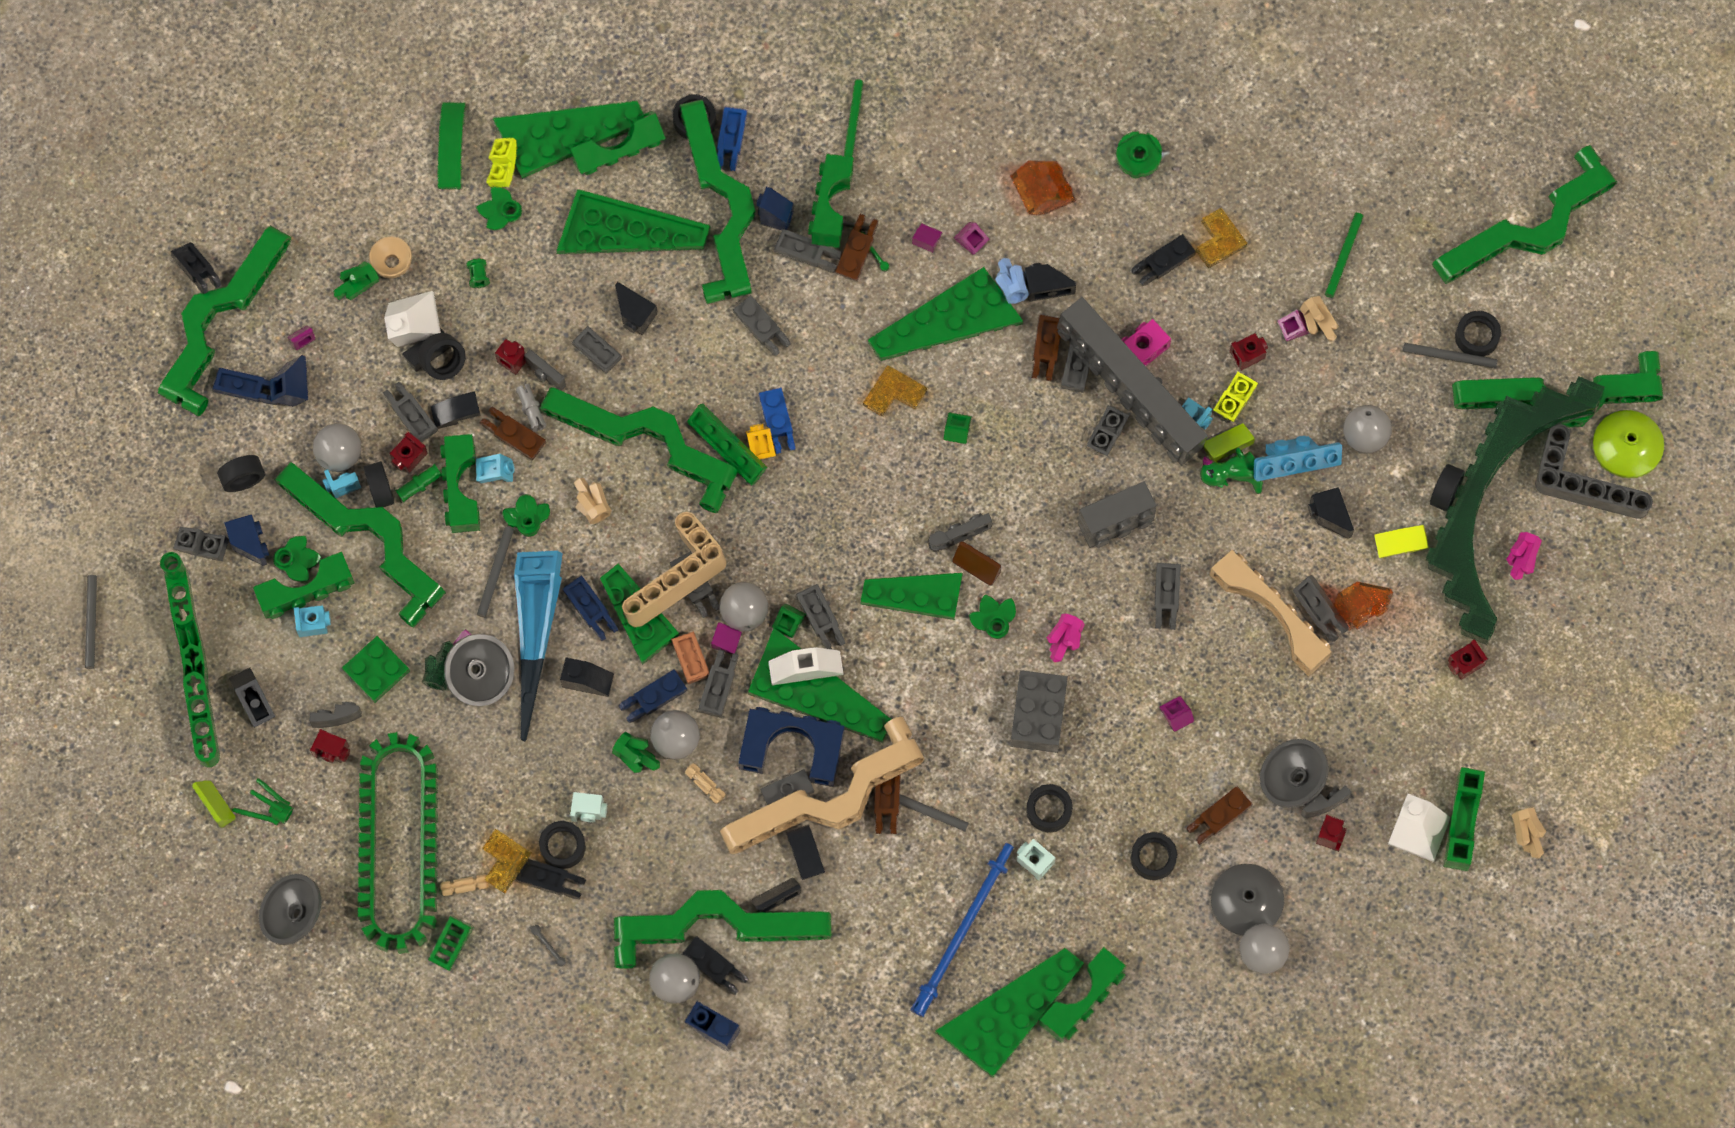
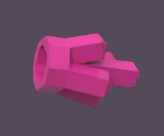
[1506,532,1542,580]
[1046,613,1085,662]

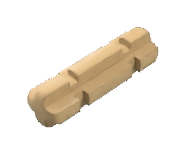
[685,763,726,804]
[440,874,489,896]

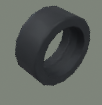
[673,94,716,139]
[1455,311,1501,357]
[418,333,466,380]
[217,455,266,492]
[364,461,394,508]
[1430,464,1465,512]
[1026,784,1073,833]
[539,821,586,869]
[1130,832,1178,881]

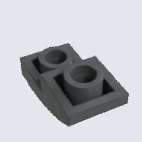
[1086,405,1130,457]
[173,527,229,561]
[309,702,362,728]
[1301,785,1352,818]

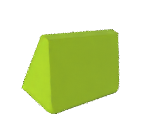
[1203,423,1255,462]
[192,780,236,828]

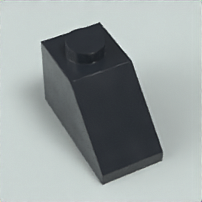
[1024,263,1076,302]
[615,282,658,335]
[1308,487,1354,539]
[560,657,614,697]
[229,667,276,728]

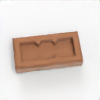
[671,631,710,685]

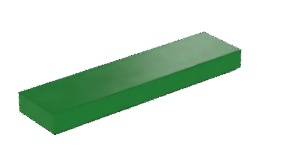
[686,403,768,486]

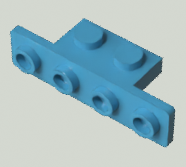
[1254,436,1342,481]

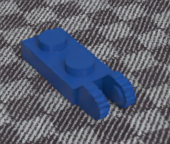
[717,107,747,171]
[759,388,796,454]

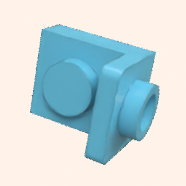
[1182,398,1213,430]
[476,454,514,484]
[322,470,361,498]

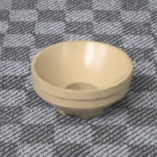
[369,237,412,278]

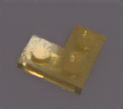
[1195,208,1248,269]
[863,365,928,417]
[482,828,532,894]

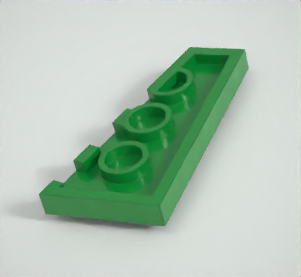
[600,563,679,665]
[861,573,963,620]

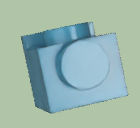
[294,605,331,637]

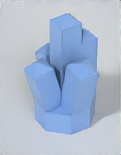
[995,258,1029,304]

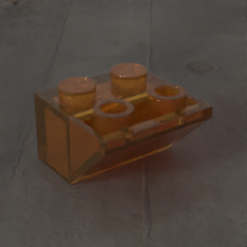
[1010,161,1076,215]
[1334,581,1393,631]

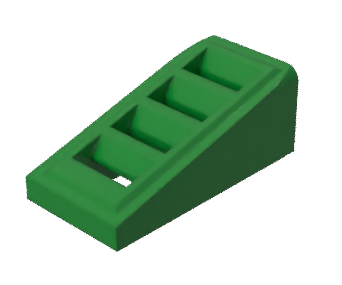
[428,916,474,971]

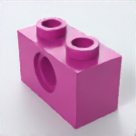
[1122,319,1171,366]

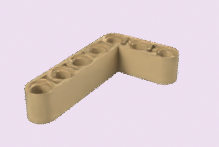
[622,512,726,627]

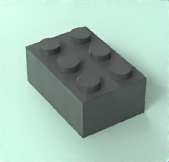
[1078,481,1157,548]
[1010,670,1068,753]

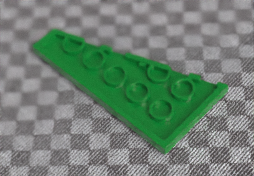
[493,101,644,179]
[556,189,711,254]
[868,267,1023,361]
[748,628,891,743]
[935,948,1084,1078]

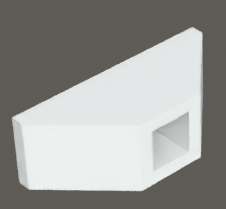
[768,647,843,685]

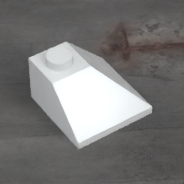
[384,291,441,347]
[1388,794,1451,862]

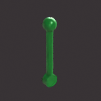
[860,232,889,272]

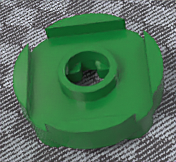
[1116,131,1162,179]

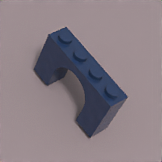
[738,707,845,787]

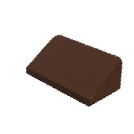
[952,541,1001,586]

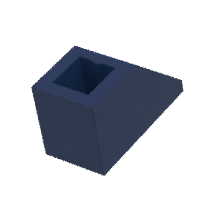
[757,186,794,231]
[270,355,308,407]
[224,514,269,566]
[684,1001,740,1052]

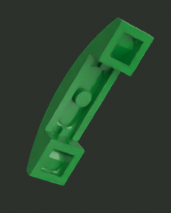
[438,102,466,189]

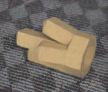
[1300,296,1339,342]
[574,478,612,524]
[1512,807,1546,858]

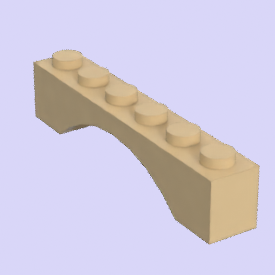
[1210,550,1332,677]

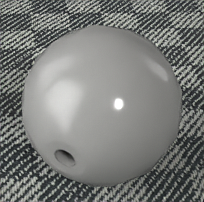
[1343,405,1392,454]
[313,423,361,472]
[719,582,769,632]
[650,710,700,760]
[1239,923,1290,974]
[649,953,700,1004]

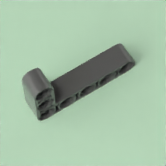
[1535,424,1653,519]

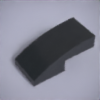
[430,391,481,429]
[786,824,825,880]

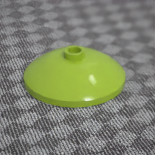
[1593,410,1664,478]

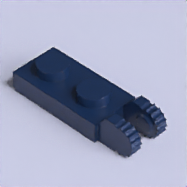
[213,368,277,405]
[562,575,619,641]
[619,669,687,723]

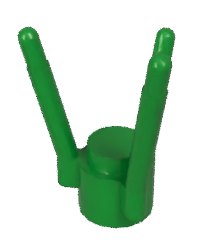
[232,778,294,826]

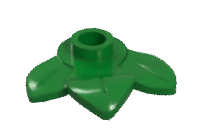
[476,187,522,230]
[503,494,550,537]
[273,536,321,582]
[969,595,1016,639]

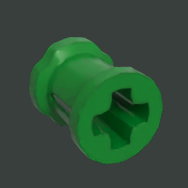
[466,258,490,288]

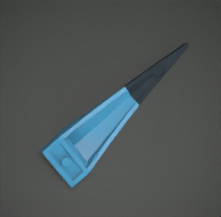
[514,551,563,742]

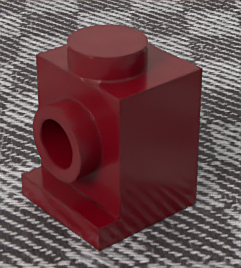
[1229,333,1268,371]
[495,339,526,375]
[390,432,428,473]
[1448,639,1488,680]
[310,729,350,763]
[1316,814,1347,852]

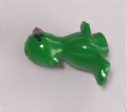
[1200,448,1263,494]

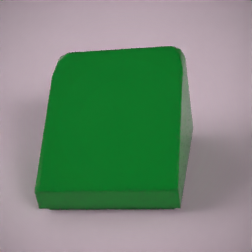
[944,412,972,444]
[772,604,806,638]

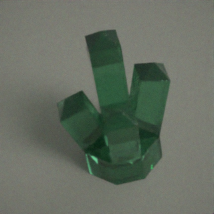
[422,641,454,691]

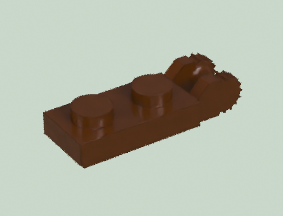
[835,214,879,282]
[1031,315,1060,381]
[480,407,546,461]
[874,774,901,834]
[1186,786,1253,845]

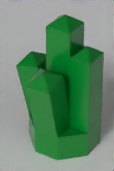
[334,261,379,301]
[612,732,660,773]

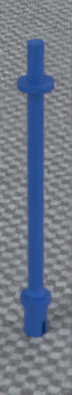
[910,843,1014,1017]

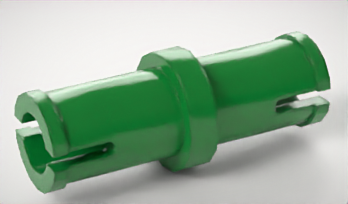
[395,464,442,503]

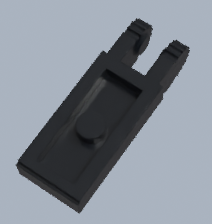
[1131,234,1196,286]
[170,242,221,294]
[514,857,586,899]
[682,936,748,995]

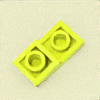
[486,138,516,187]
[1213,372,1258,423]
[1374,525,1429,559]

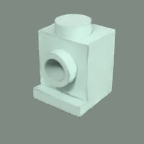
[570,792,607,822]
[1017,839,1055,881]

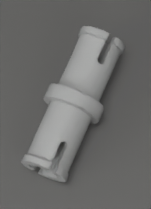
[516,384,547,432]

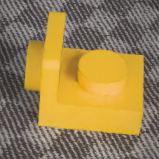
[745,424,776,459]

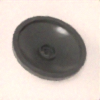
[444,634,514,706]
[1260,739,1329,808]
[1211,864,1284,936]
[259,874,322,945]

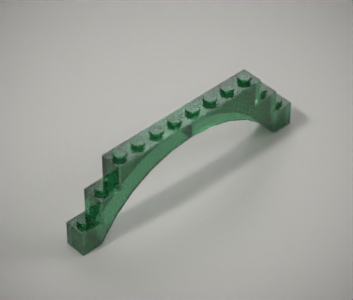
[1426,376,1605,646]

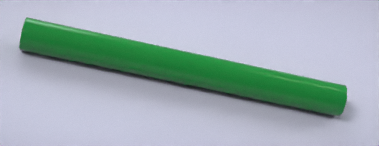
[844,79,864,157]
[1325,212,1364,298]

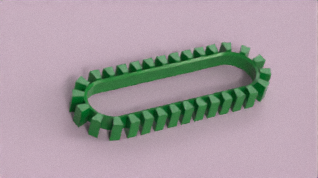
[358,732,438,954]

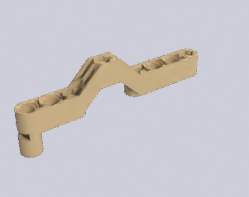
[720,717,924,854]

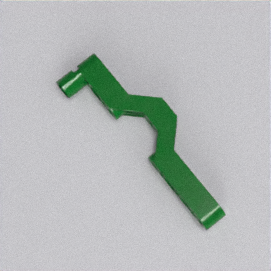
[680,100,755,304]
[1432,145,1617,284]
[158,225,291,417]
[1452,351,1663,428]
[539,388,738,513]
[274,462,446,628]
[160,552,220,768]
[614,890,832,969]

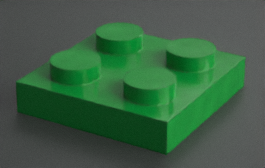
[342,636,410,703]

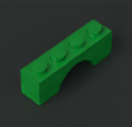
[567,110,666,175]
[808,154,854,248]
[440,434,481,533]
[253,551,355,619]
[1443,767,1485,871]
[1039,947,1126,1043]

